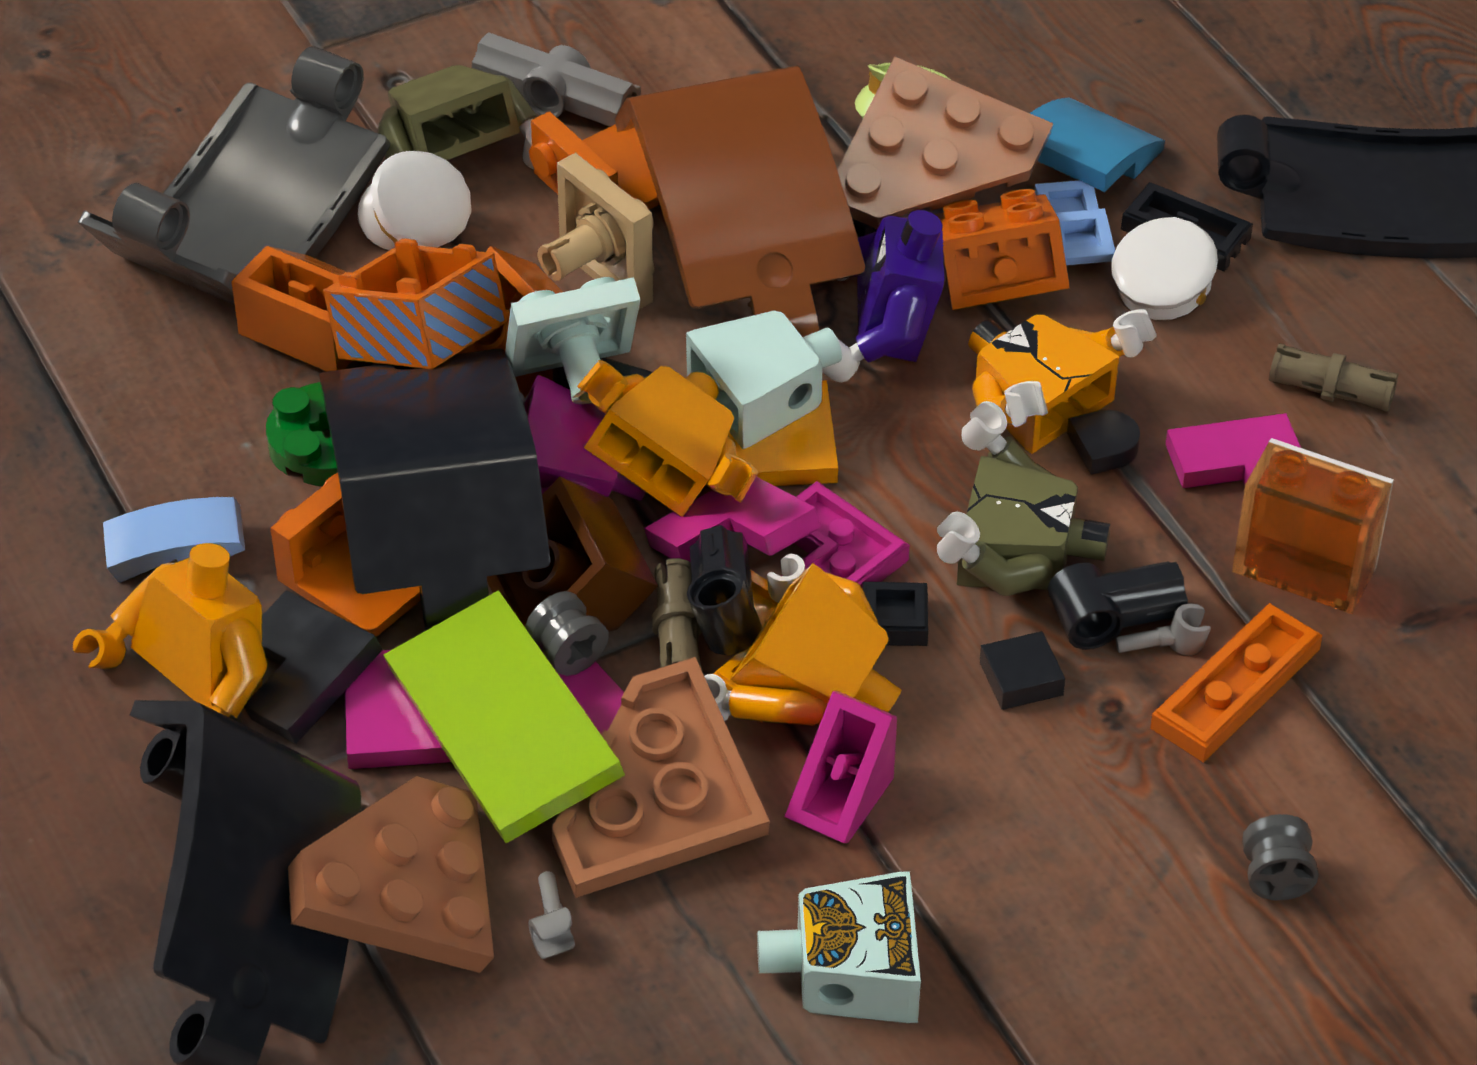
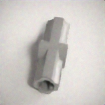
[472,32,641,126]

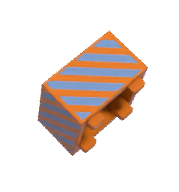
[323,238,508,370]

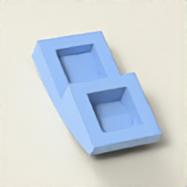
[1034,180,1115,266]
[103,497,245,583]

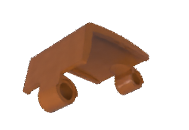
[615,65,865,337]

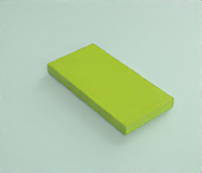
[383,590,625,844]

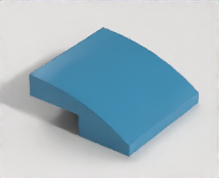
[1030,98,1165,192]

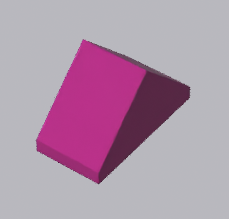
[784,691,897,844]

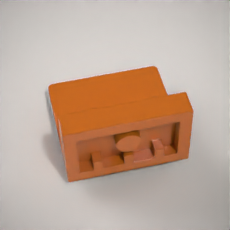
[934,189,1070,310]

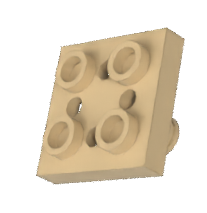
[537,153,654,310]

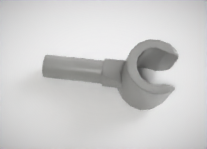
[1115,603,1211,656]
[528,871,575,959]

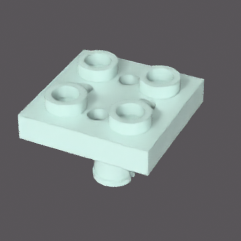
[505,277,641,404]

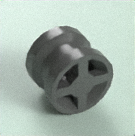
[525,591,609,676]
[1242,814,1319,900]

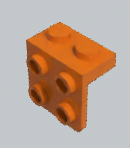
[529,111,660,210]
[271,473,421,637]

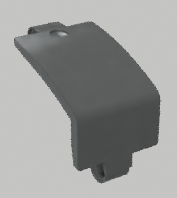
[78,46,390,305]

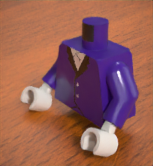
[822,210,944,382]

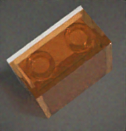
[1232,438,1394,614]

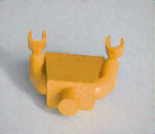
[577,360,758,517]
[73,543,267,718]

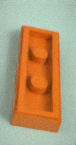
[1150,603,1323,763]

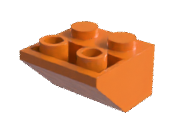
[231,246,353,372]

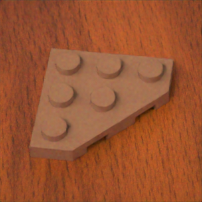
[837,56,1053,229]
[552,657,770,898]
[288,776,494,973]

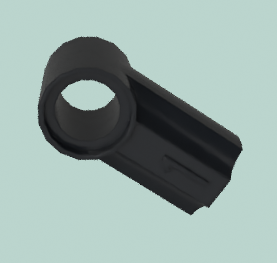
[687,525,762,655]
[1047,561,1188,650]

